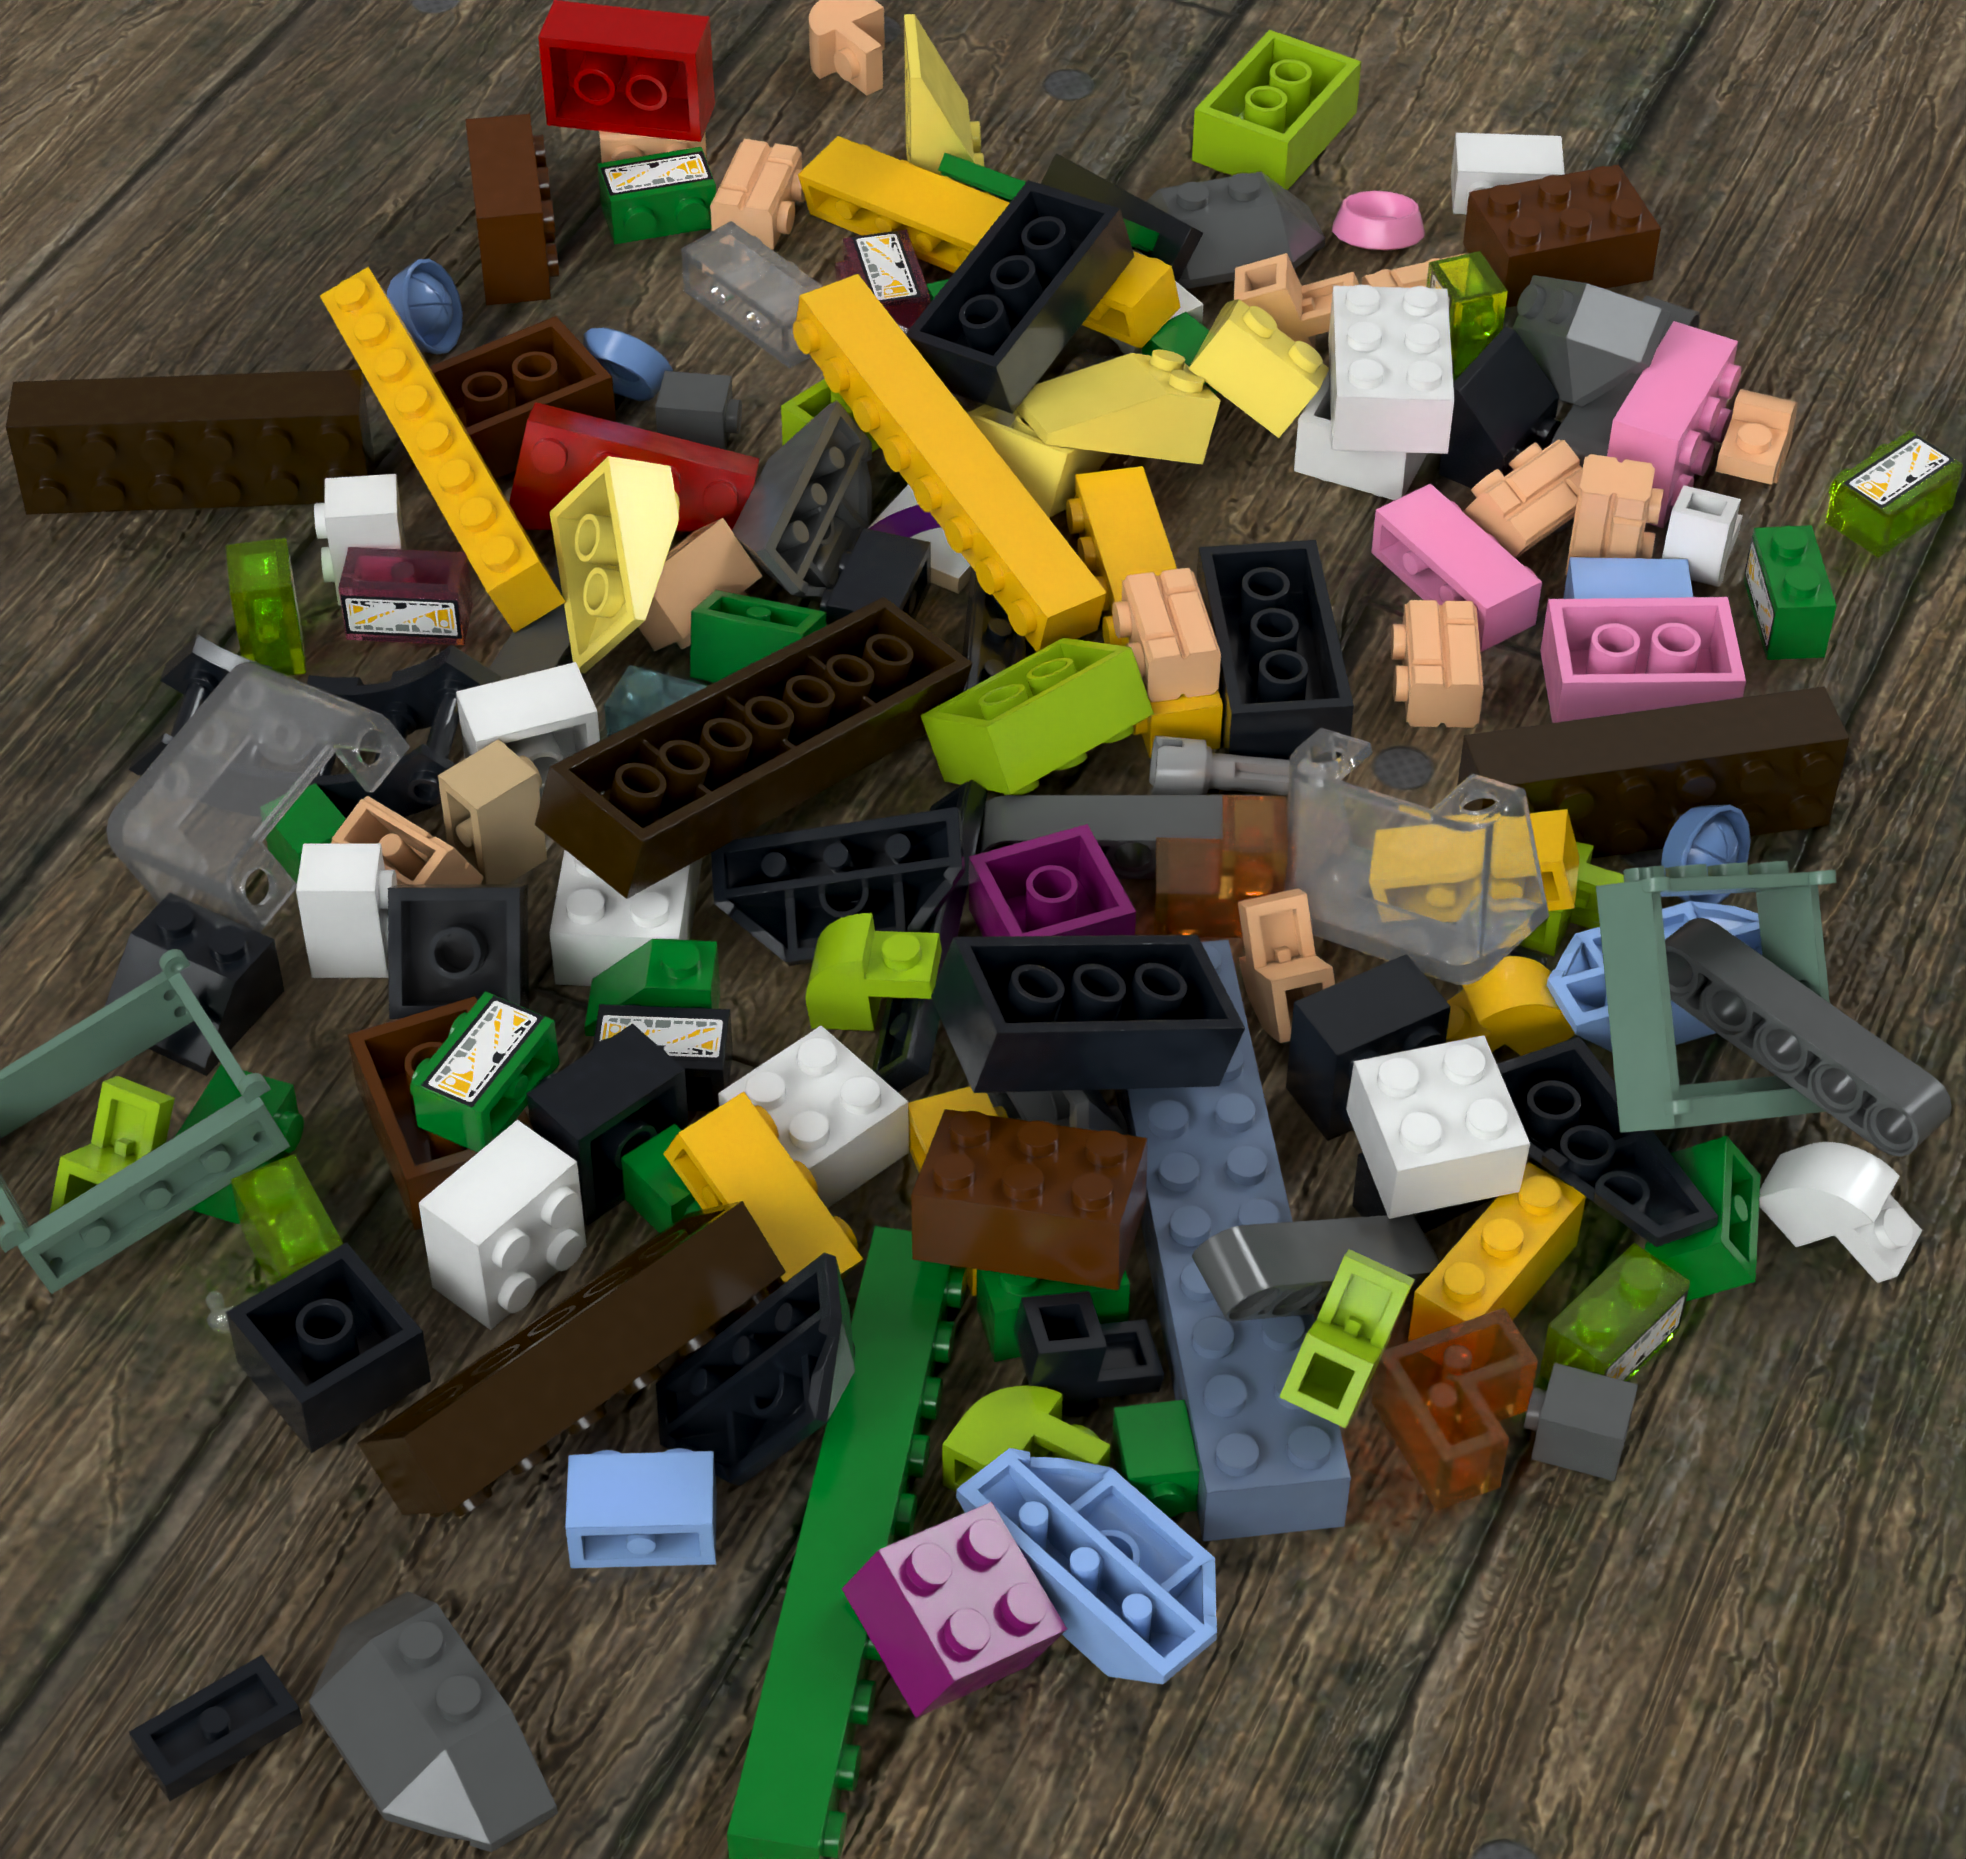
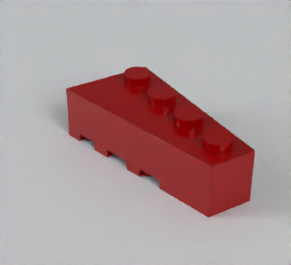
[509,402,760,531]

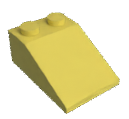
[904,14,984,189]
[1189,299,1329,438]
[1016,349,1220,465]
[967,405,1111,518]
[550,456,680,674]

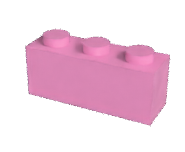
[1371,484,1542,652]

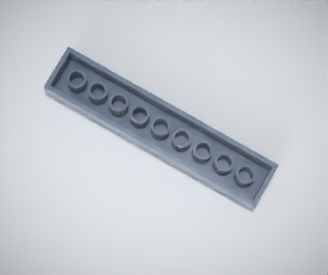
[1115,939,1351,1541]

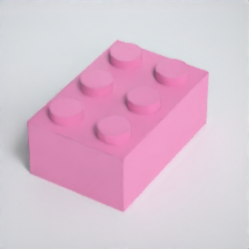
[1607,321,1741,528]
[1540,597,1746,723]

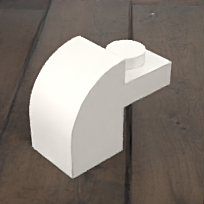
[1662,485,1743,587]
[1759,1142,1922,1283]

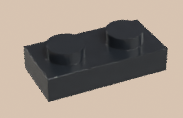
[129,1655,303,1802]

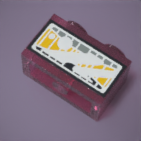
[835,229,930,334]
[338,547,473,645]

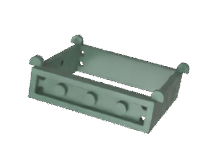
[1596,861,1837,1132]
[0,949,290,1294]

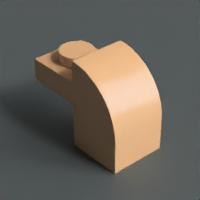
[809,0,885,96]
[1234,253,1359,349]
[1715,389,1798,485]
[1238,888,1335,1043]

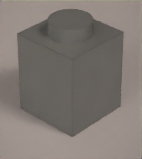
[655,371,742,450]
[1524,1363,1638,1481]

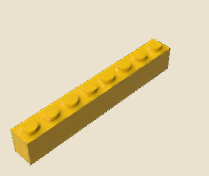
[798,136,1181,349]
[320,266,566,633]
[793,274,1107,652]

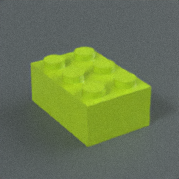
[1192,29,1361,191]
[920,638,1154,796]

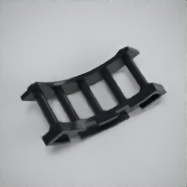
[129,635,501,819]

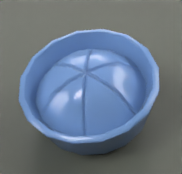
[387,259,463,355]
[583,327,673,401]
[1661,805,1751,904]

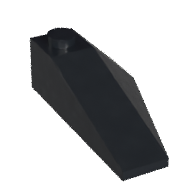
[1497,1036,1719,1247]

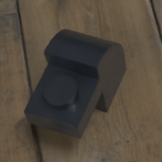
[1014,1291,1164,1416]

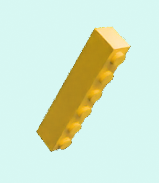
[1066,466,1223,758]

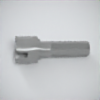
[1149,736,1324,797]

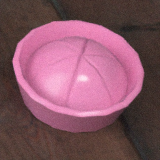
[1332,191,1425,251]

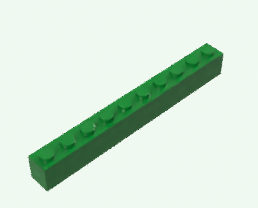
[727,1226,967,1859]

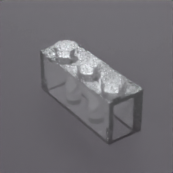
[681,221,823,368]

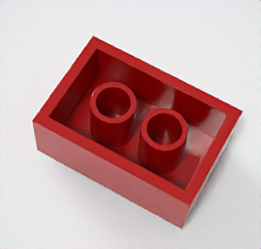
[538,0,715,142]

